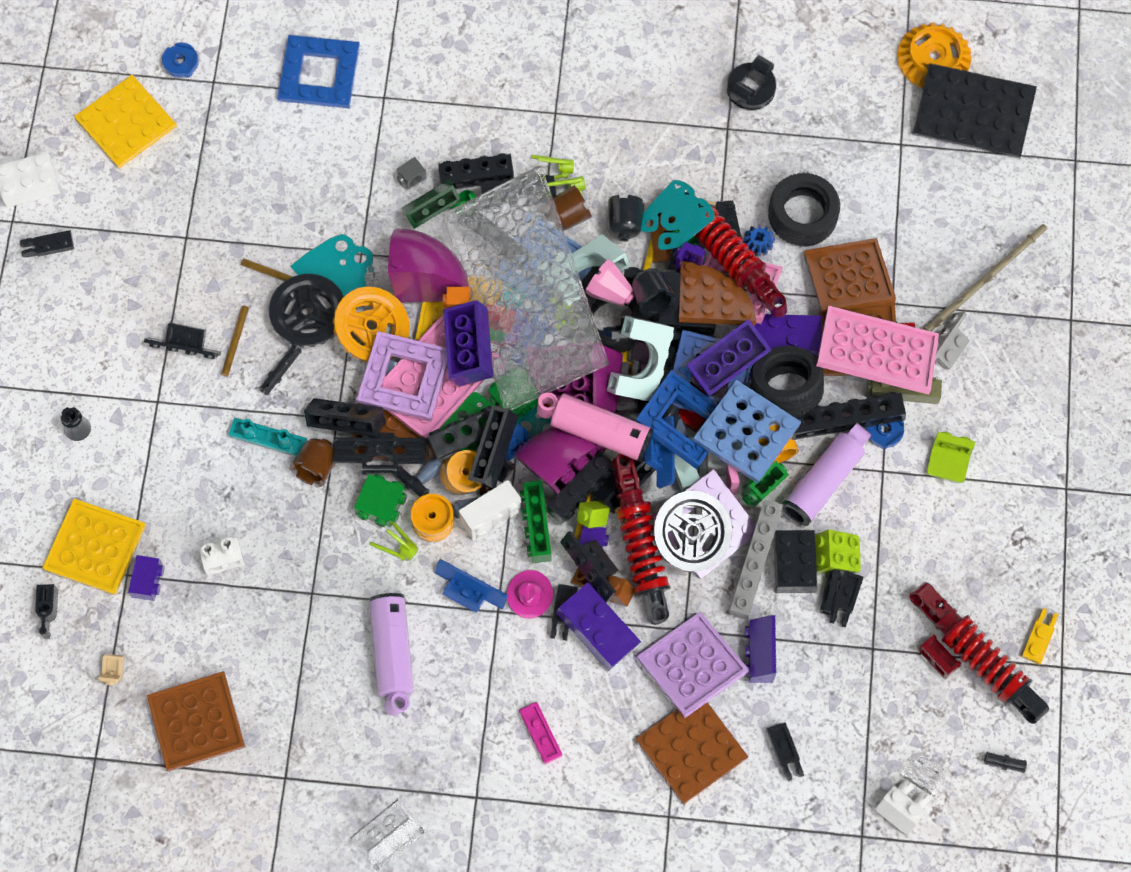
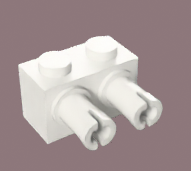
[199,537,245,575]
[875,779,931,836]

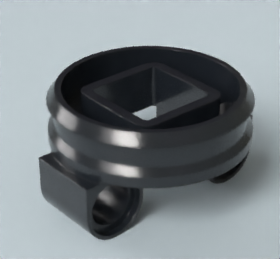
[727,55,776,110]

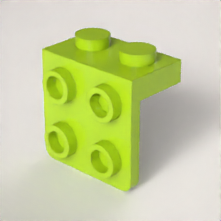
[927,432,975,483]
[815,529,861,574]

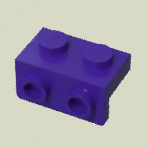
[673,242,705,273]

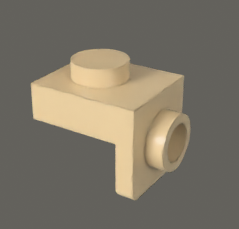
[98,653,125,685]

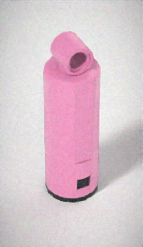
[537,392,654,462]

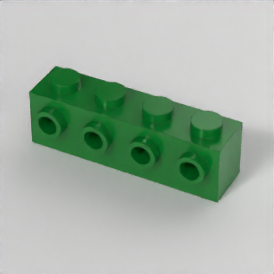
[520,480,552,563]

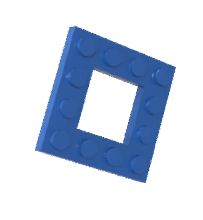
[277,35,360,109]
[672,330,753,422]
[635,370,732,469]

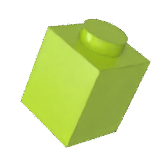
[577,501,610,528]

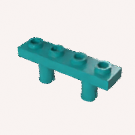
[228,417,308,456]

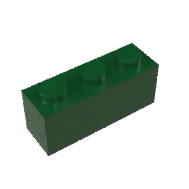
[402,180,462,229]

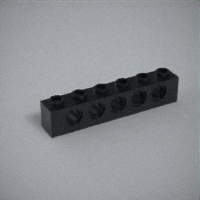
[791,392,906,440]

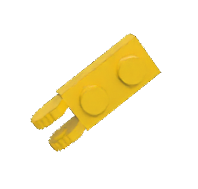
[1021,608,1059,665]

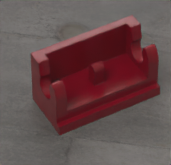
[918,634,962,680]

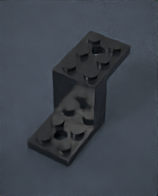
[624,267,716,336]

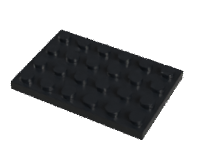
[913,63,1037,158]

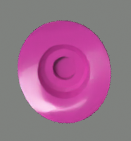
[507,570,553,619]

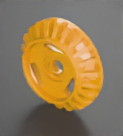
[897,23,972,88]
[333,287,410,363]

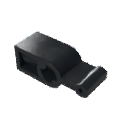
[35,584,58,639]

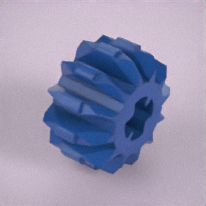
[743,224,775,257]

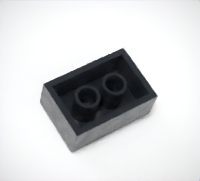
[774,530,817,593]

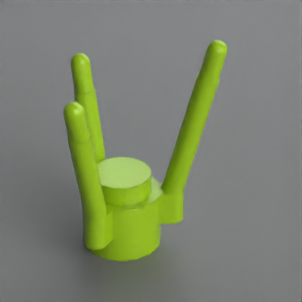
[531,155,574,180]
[545,176,586,195]
[369,522,419,561]

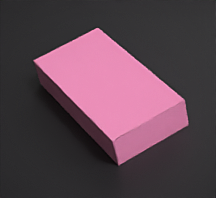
[725,465,740,495]

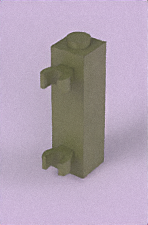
[867,377,942,404]

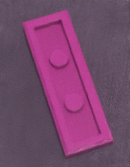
[519,702,563,765]

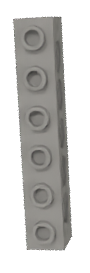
[729,499,783,619]

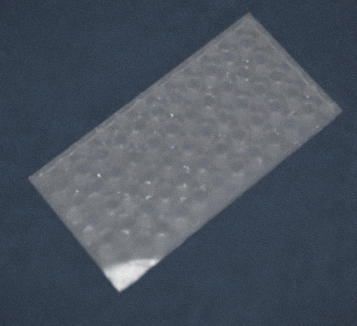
[442,166,609,410]

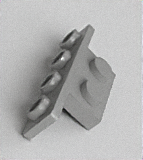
[935,312,970,370]

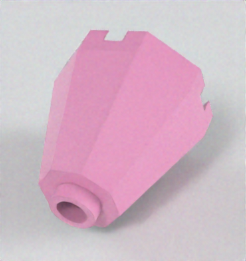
[586,259,634,306]

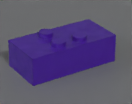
[443,300,493,387]
[754,314,822,358]
[685,319,771,397]
[556,583,641,672]

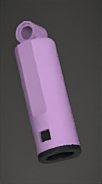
[781,423,871,526]
[369,593,414,716]

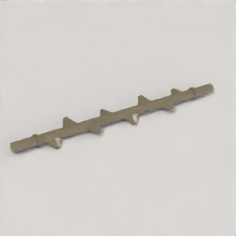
[923,224,1048,332]

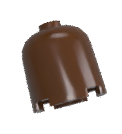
[545,185,592,231]
[290,438,335,487]

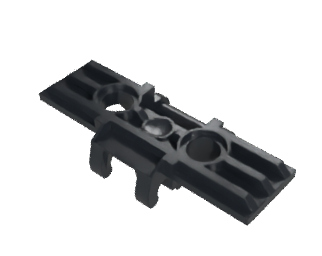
[333,432,427,475]

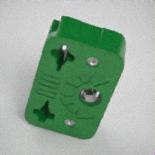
[439,392,494,453]

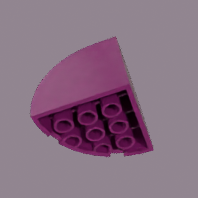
[388,228,472,303]
[528,343,623,413]
[513,427,607,494]

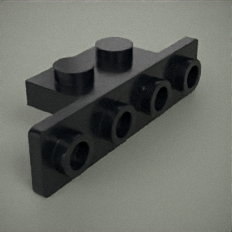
[144,322,221,359]
[560,531,618,603]

